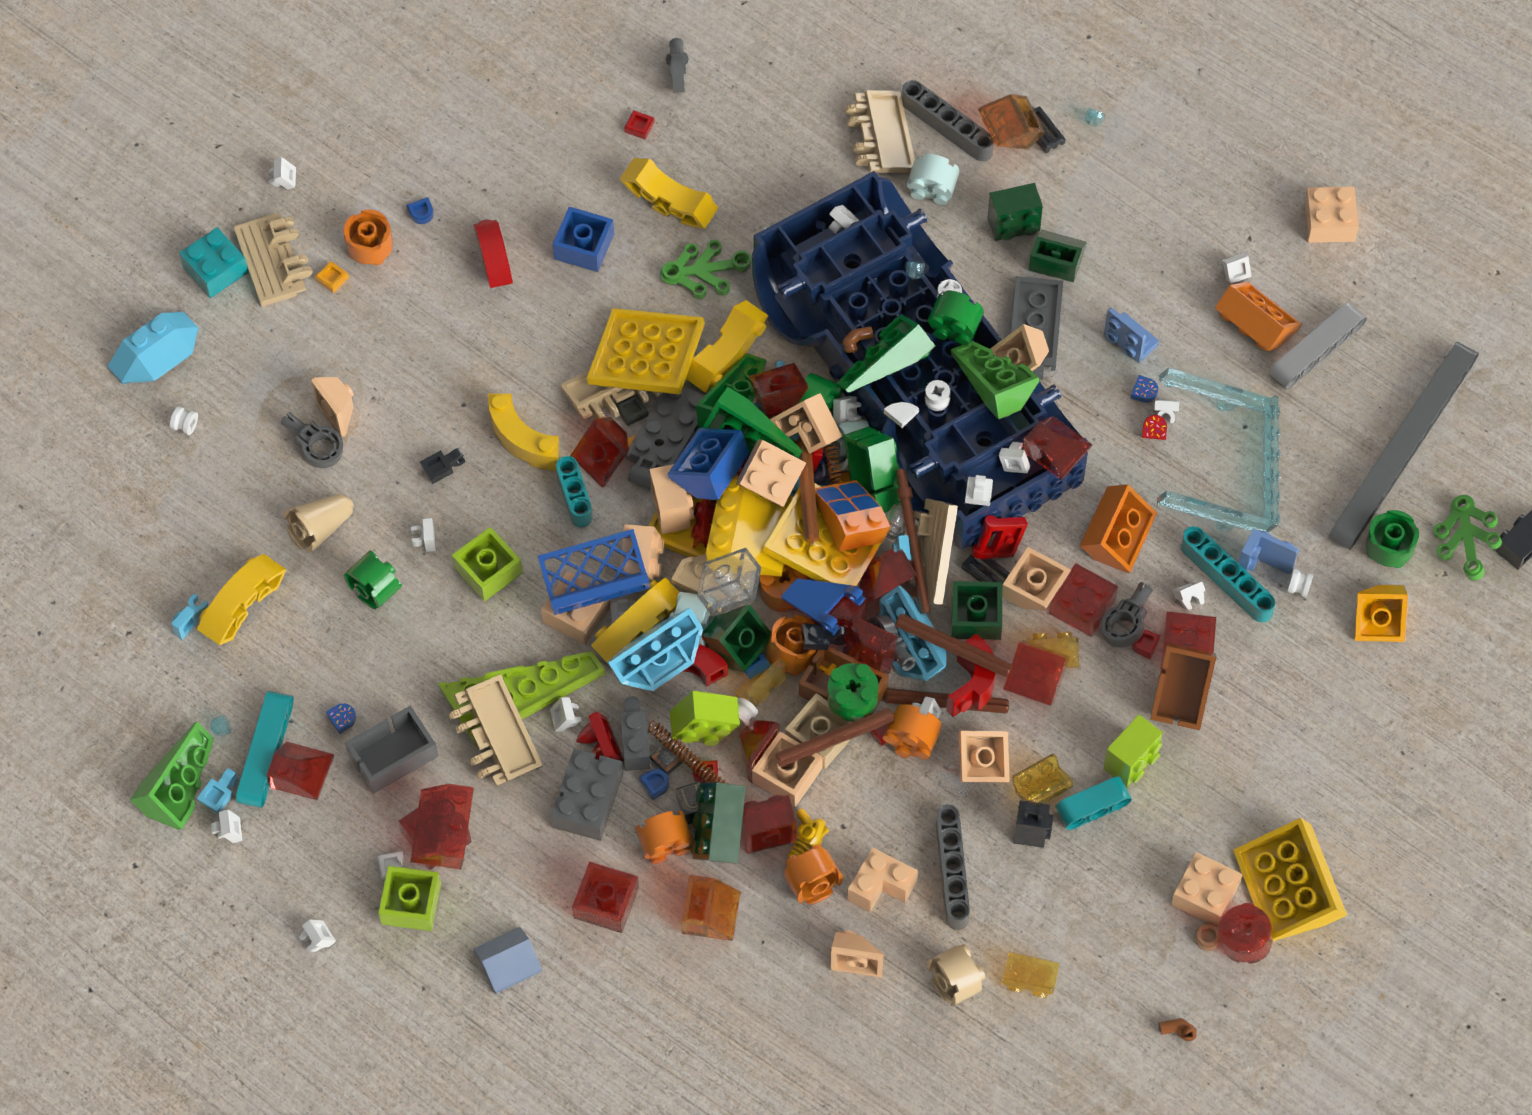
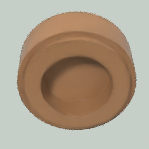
[1195,923,1221,951]

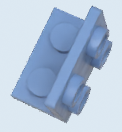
[1104,308,1159,363]
[1239,529,1299,574]

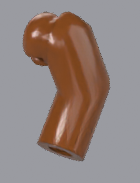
[842,326,873,353]
[1158,1018,1197,1041]

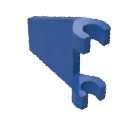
[781,579,865,635]

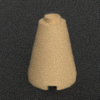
[283,494,354,553]

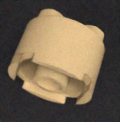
[927,944,985,1006]

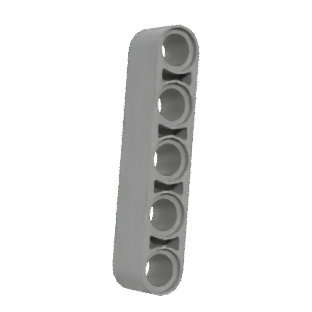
[1269,302,1367,390]

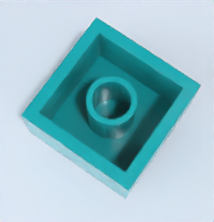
[179,227,249,298]

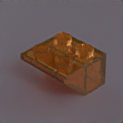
[978,94,1045,150]
[681,875,741,941]

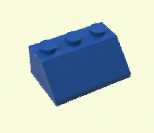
[667,428,750,500]

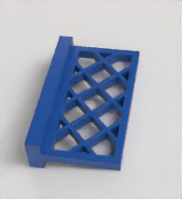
[538,529,650,615]

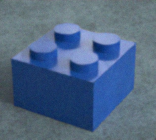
[552,206,614,272]

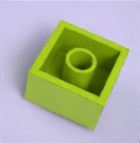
[452,527,523,602]
[670,691,740,746]
[1103,714,1163,787]
[378,866,441,931]

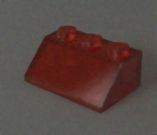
[857,548,917,607]
[410,783,474,870]

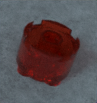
[1219,903,1273,964]

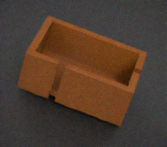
[1150,643,1217,731]
[799,646,889,715]

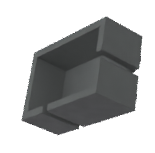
[345,705,439,794]
[551,749,623,841]

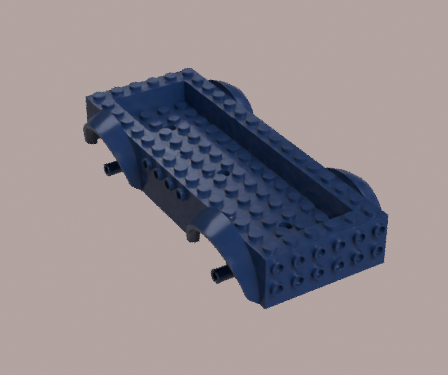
[752,171,1088,550]

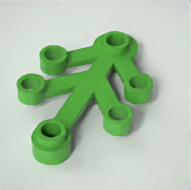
[660,240,751,299]
[1433,495,1502,581]

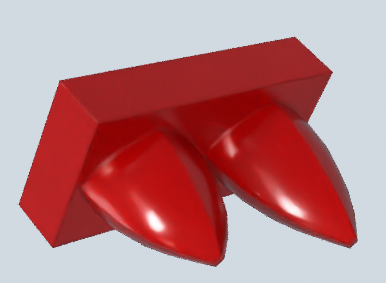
[576,711,624,761]

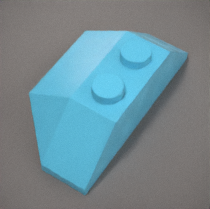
[108,312,199,384]
[879,585,946,681]
[607,608,703,691]

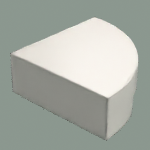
[884,402,919,428]
[377,851,404,882]

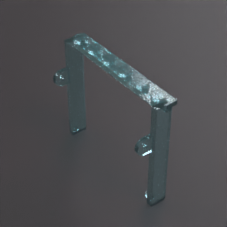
[1157,368,1280,533]

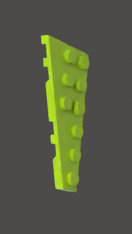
[438,651,605,746]

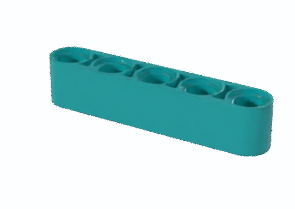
[1181,526,1276,623]
[236,691,294,808]

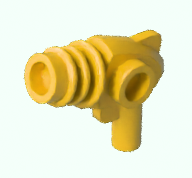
[787,808,829,858]

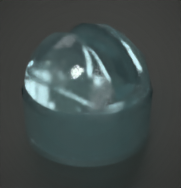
[1085,108,1106,127]
[906,262,925,279]
[211,714,232,736]

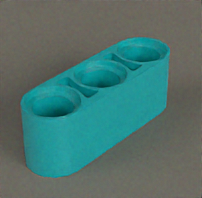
[556,456,593,528]
[1055,777,1132,830]

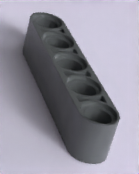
[902,80,994,162]
[936,804,970,930]

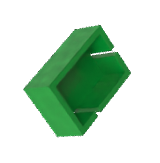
[844,426,902,513]

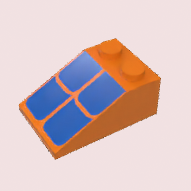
[815,480,890,552]

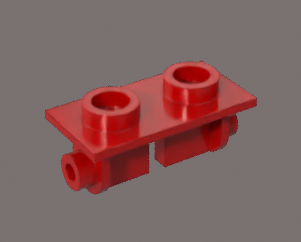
[691,499,717,548]

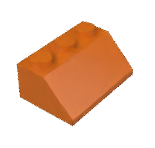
[1215,282,1302,351]
[1080,484,1157,573]

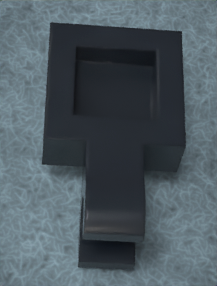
[420,448,466,484]
[801,624,847,650]

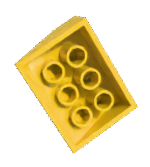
[706,477,793,577]
[1233,817,1347,942]

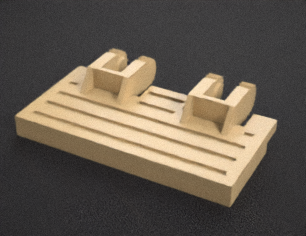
[845,90,915,173]
[234,213,312,307]
[561,371,662,424]
[901,499,958,604]
[448,674,543,787]

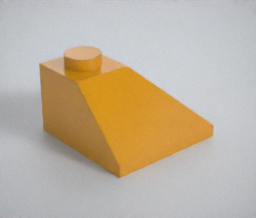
[1354,585,1408,642]

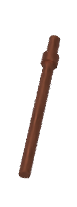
[896,469,931,615]

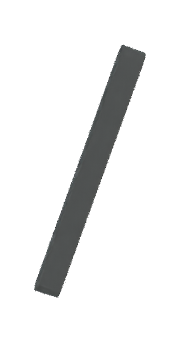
[1329,341,1479,550]

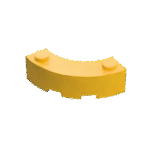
[620,158,718,229]
[686,300,768,393]
[488,394,560,471]
[197,554,287,645]
[591,577,680,662]

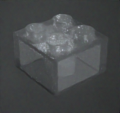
[697,547,761,616]

